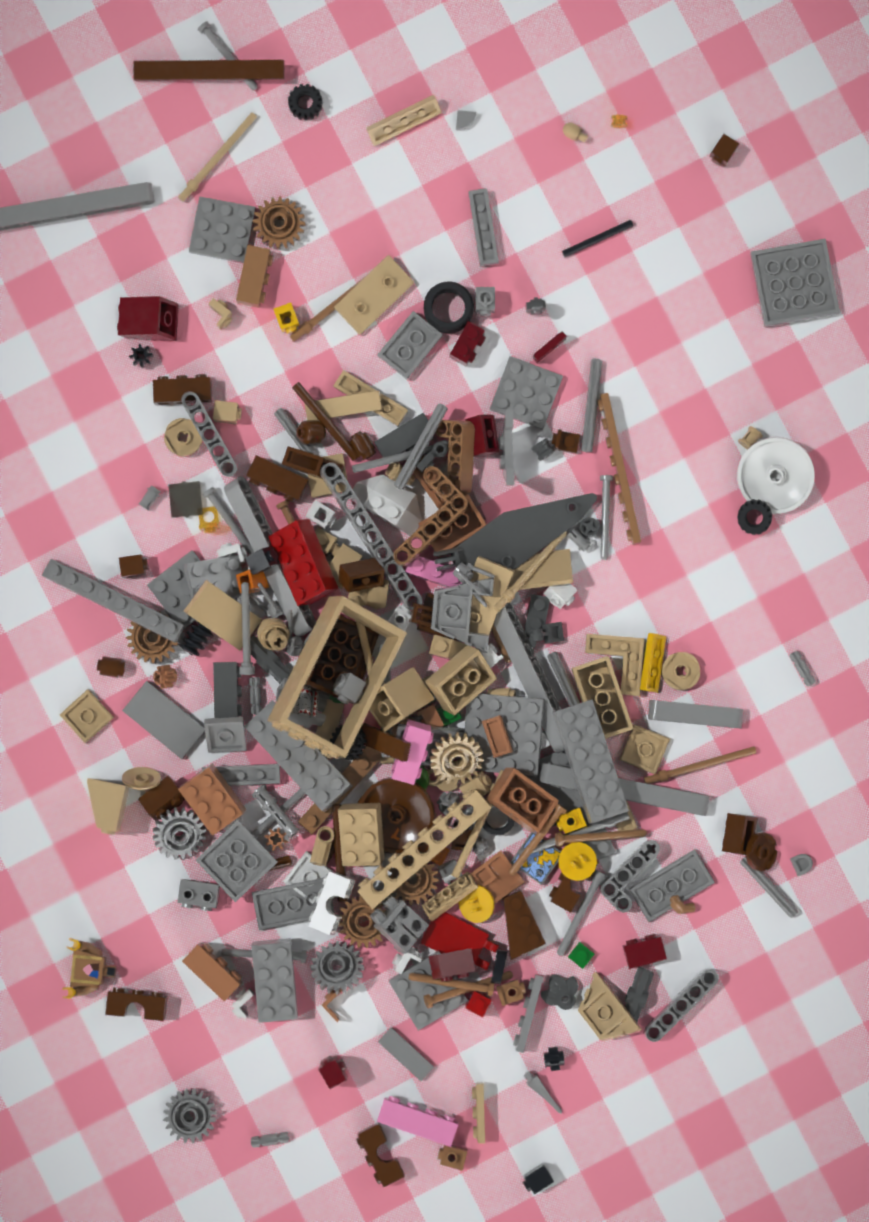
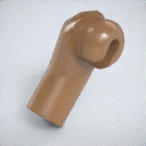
[670,895,695,914]

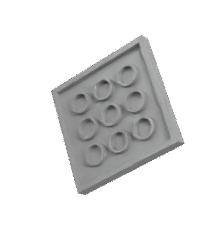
[750,238,840,327]
[464,693,544,777]

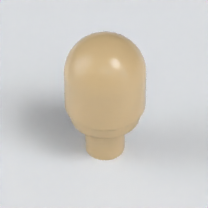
[563,122,588,143]

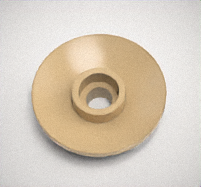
[122,767,161,790]

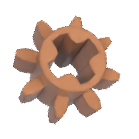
[153,665,177,689]
[264,827,288,851]

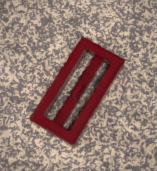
[533,331,567,363]

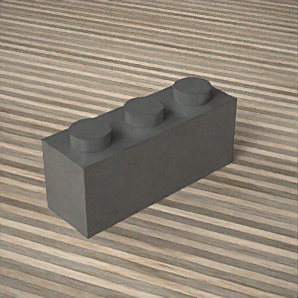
[374,413,435,457]
[213,662,242,718]

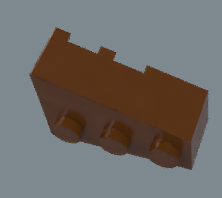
[503,890,546,960]

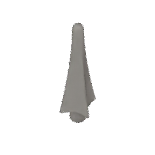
[523,1071,563,1114]

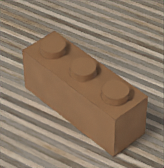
[236,245,273,308]

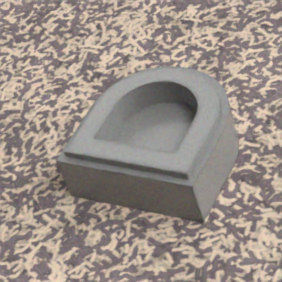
[789,854,813,876]

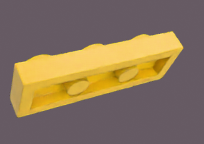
[640,633,666,693]

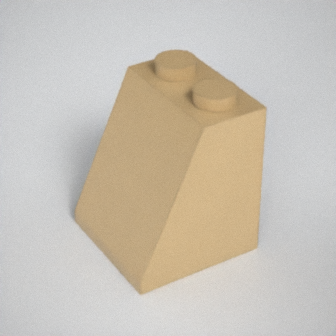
[369,667,434,732]
[87,778,130,835]

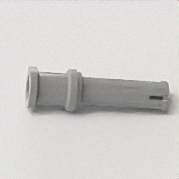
[252,785,299,838]

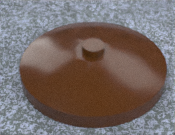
[359,777,435,854]

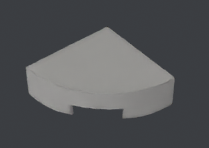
[456,110,476,130]

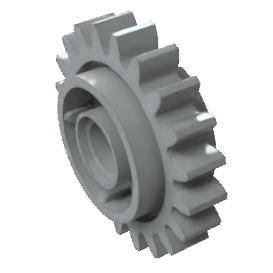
[152,807,206,860]
[310,941,364,995]
[163,1088,217,1143]

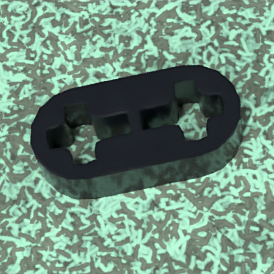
[491,949,508,984]

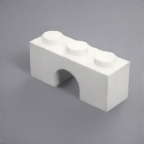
[309,872,356,935]

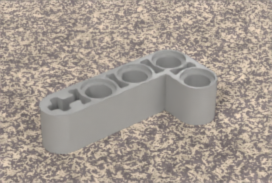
[600,840,660,913]

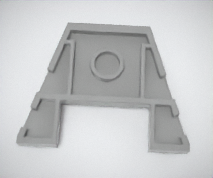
[499,410,514,486]
[431,578,494,653]

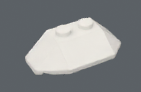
[349,474,422,536]

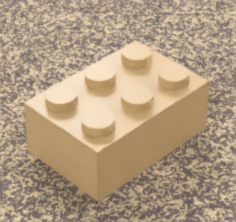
[425,645,497,715]
[338,803,385,866]

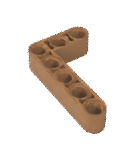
[394,466,468,567]

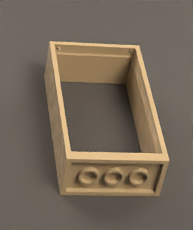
[267,596,407,759]

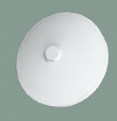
[737,437,815,514]

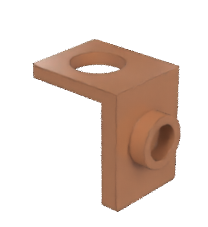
[321,989,342,1022]

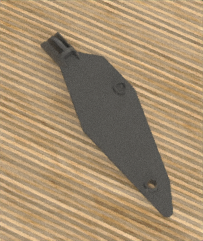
[433,493,597,571]

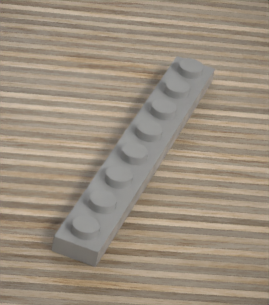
[42,559,185,643]

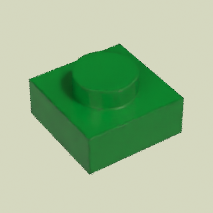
[436,707,462,726]
[567,942,594,969]

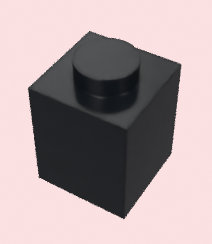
[245,546,280,575]
[522,1163,554,1195]

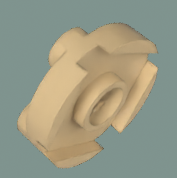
[164,418,203,457]
[661,652,700,690]

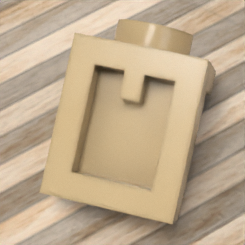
[315,527,339,556]

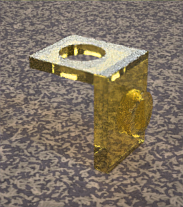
[198,506,220,534]

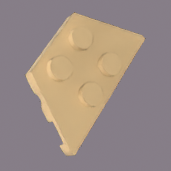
[578,972,642,1041]

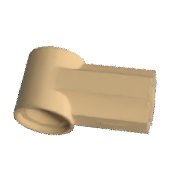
[310,826,334,867]

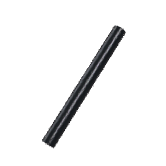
[562,220,633,258]

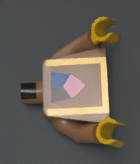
[62,938,116,999]

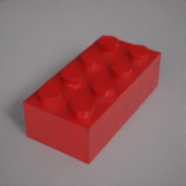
[268,519,339,606]

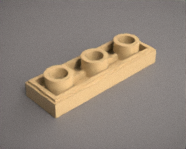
[421,871,478,921]
[472,1082,485,1143]

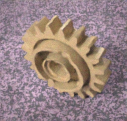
[430,732,484,785]

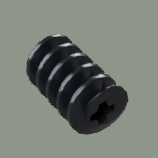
[177,621,214,656]

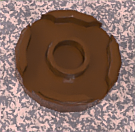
[746,833,777,871]

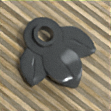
[540,974,578,1010]

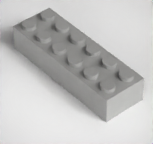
[244,700,353,813]
[552,700,629,823]

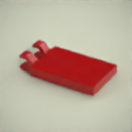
[420,912,499,970]

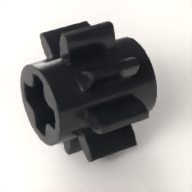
[129,344,153,369]
[544,1047,565,1071]

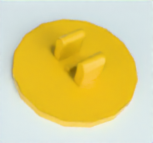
[558,842,597,881]
[459,885,495,923]

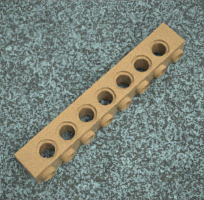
[357,789,491,909]

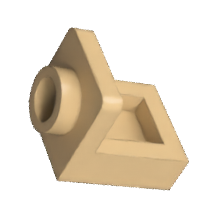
[209,298,232,330]

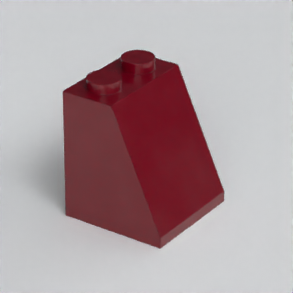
[117,296,179,341]

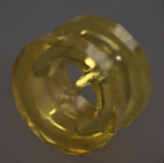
[611,115,628,128]

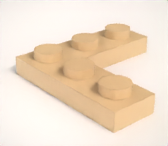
[585,634,644,696]

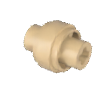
[257,618,290,651]

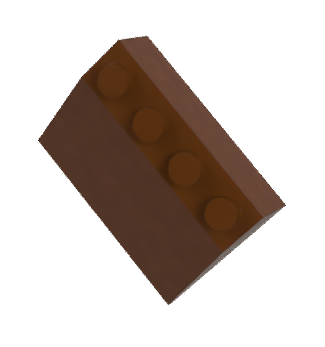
[304,615,379,704]

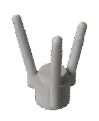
[453,563,495,607]
[250,583,284,618]
[286,610,312,656]

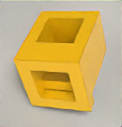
[273,302,300,334]
[556,807,587,834]

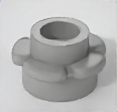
[473,836,488,855]

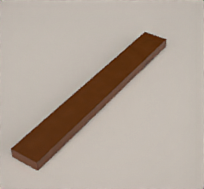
[133,60,285,81]

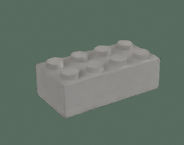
[251,938,298,1023]

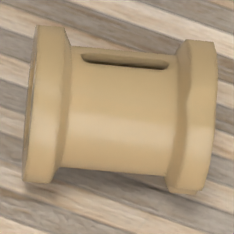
[738,426,763,449]

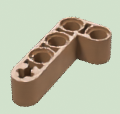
[435,420,475,495]

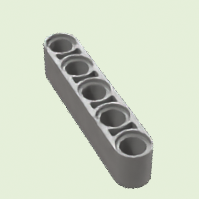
[181,391,237,477]
[648,700,743,729]
[644,969,718,1042]

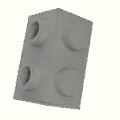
[177,879,220,911]

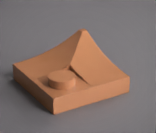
[470,851,525,905]

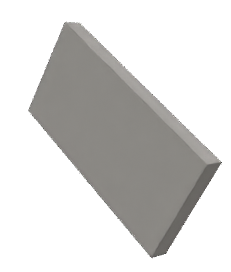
[122,681,205,759]
[629,849,715,922]
[252,877,335,930]

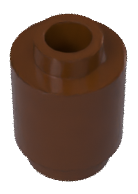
[350,431,376,461]
[97,656,125,678]

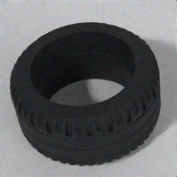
[424,281,474,333]

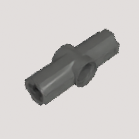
[242,635,291,684]
[625,967,654,1022]

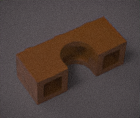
[549,861,599,913]
[105,987,168,1021]
[356,1122,405,1187]

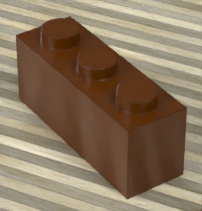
[153,374,212,405]
[246,455,309,503]

